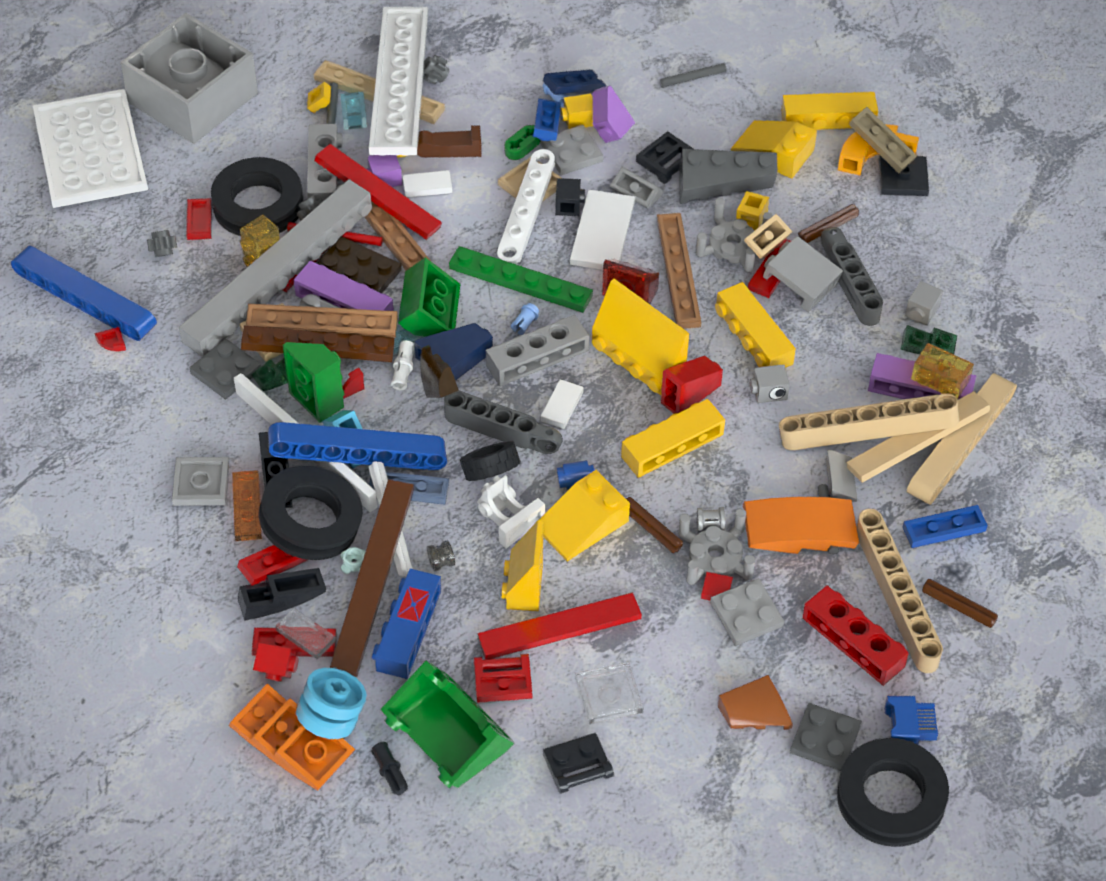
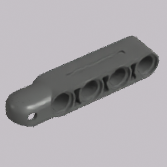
[821,227,883,326]
[444,391,563,454]

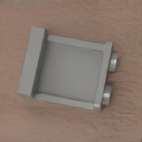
[763,236,843,313]

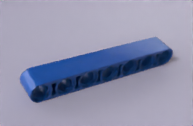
[11,246,157,341]
[268,422,447,470]

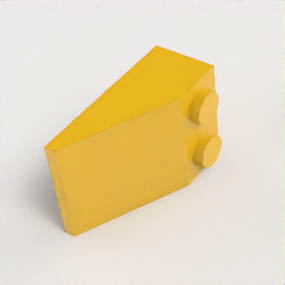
[731,120,817,179]
[539,470,630,562]
[501,520,543,611]

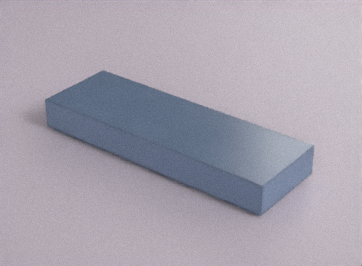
[369,472,449,505]

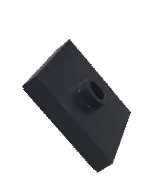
[879,155,929,196]

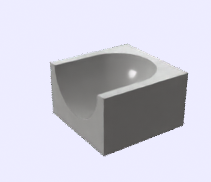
[120,13,258,144]

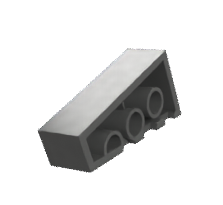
[679,149,777,204]

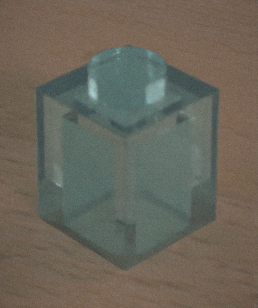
[340,92,367,130]

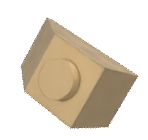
[744,214,792,259]

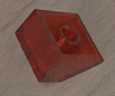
[602,259,659,304]

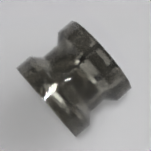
[427,540,456,572]

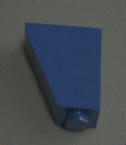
[414,323,493,381]

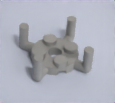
[696,198,773,272]
[678,509,755,585]

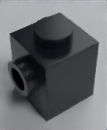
[555,178,585,216]

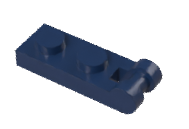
[542,69,606,95]

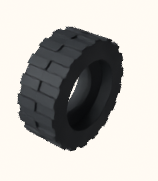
[460,441,521,481]

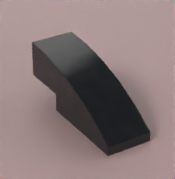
[238,568,326,621]

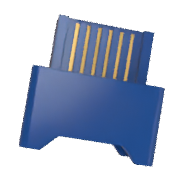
[884,696,938,744]

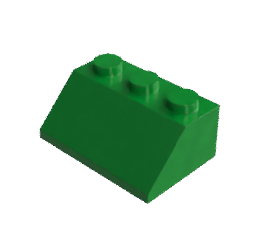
[398,257,461,337]
[283,342,344,423]

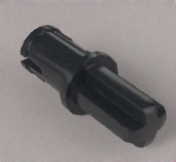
[371,742,408,796]

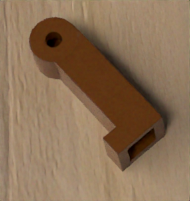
[417,125,482,158]

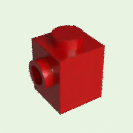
[253,643,299,682]

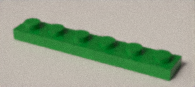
[449,246,593,313]

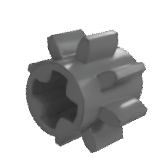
[423,55,449,84]
[296,196,323,221]
[147,230,177,257]

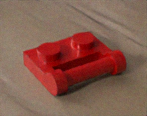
[474,654,533,703]

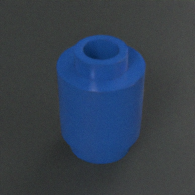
[557,460,594,490]

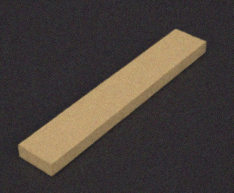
[314,60,445,124]
[846,391,990,483]

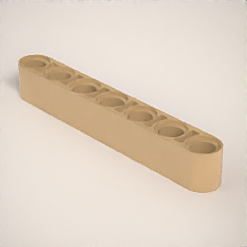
[907,373,1017,505]
[779,394,960,450]
[857,508,943,673]

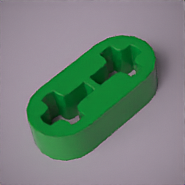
[504,125,541,160]

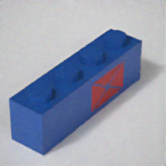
[372,569,441,679]

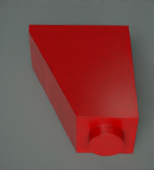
[661,355,723,414]

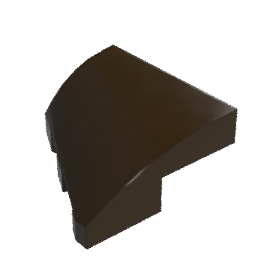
[420,345,459,398]

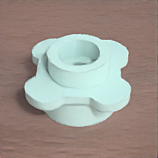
[341,547,366,574]

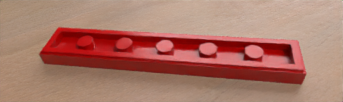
[314,144,442,240]
[477,592,642,659]

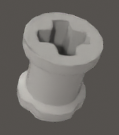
[697,507,725,531]

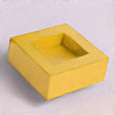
[307,82,331,114]

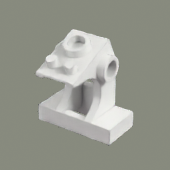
[477,475,545,548]

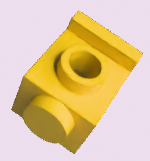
[736,191,769,231]

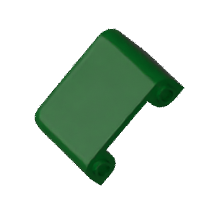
[380,660,515,788]

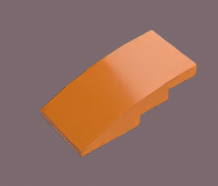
[743,497,859,554]
[229,684,355,791]

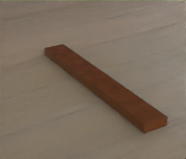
[330,479,414,677]

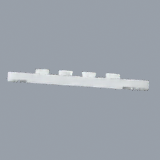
[497,149,555,265]

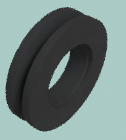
[211,157,303,238]
[258,466,363,560]
[837,738,949,847]

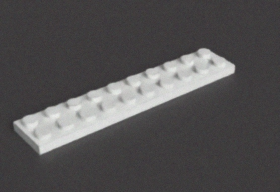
[369,7,428,156]

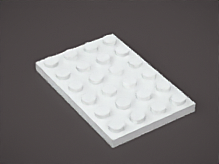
[33,89,148,208]

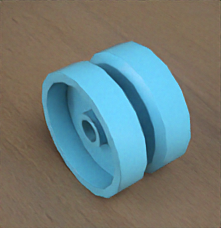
[296,668,367,739]

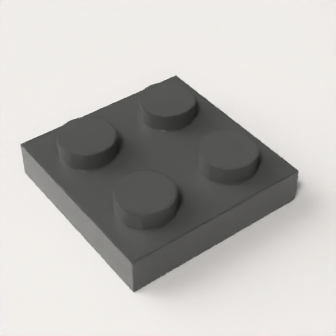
[189,338,262,400]
[790,703,862,771]

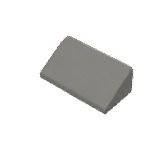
[610,167,664,209]
[826,450,857,502]

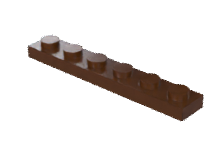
[241,325,395,362]

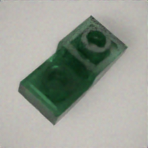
[901,325,957,357]
[251,358,288,391]

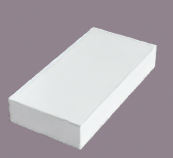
[402,170,452,198]
[541,379,583,429]

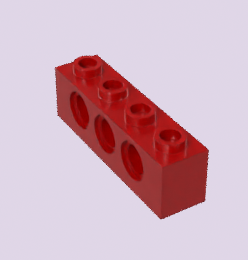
[802,585,909,686]

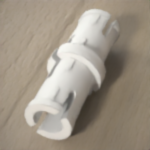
[391,340,415,390]

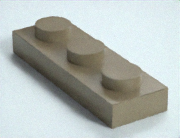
[849,107,917,173]

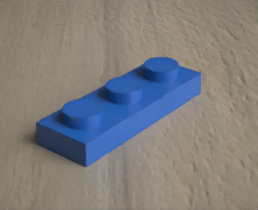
[533,98,561,141]
[902,505,988,548]

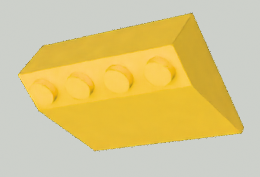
[592,279,689,395]

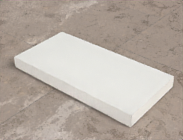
[570,189,635,272]

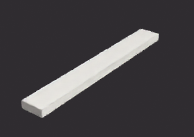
[234,373,377,513]

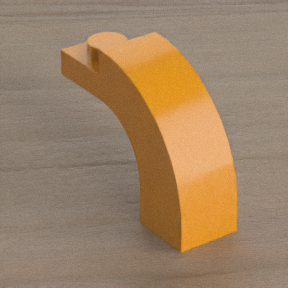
[838,124,919,175]

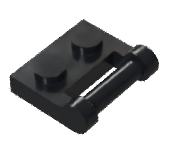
[636,131,694,184]
[543,732,614,794]

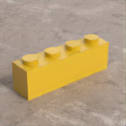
[781,91,878,130]
[715,282,796,368]
[621,399,725,478]

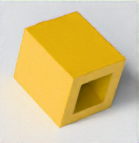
[560,93,593,129]

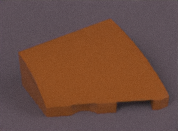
[718,675,793,730]

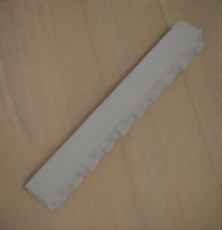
[178,180,372,357]

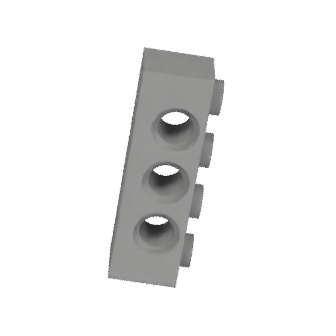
[307,124,343,201]
[486,315,589,386]

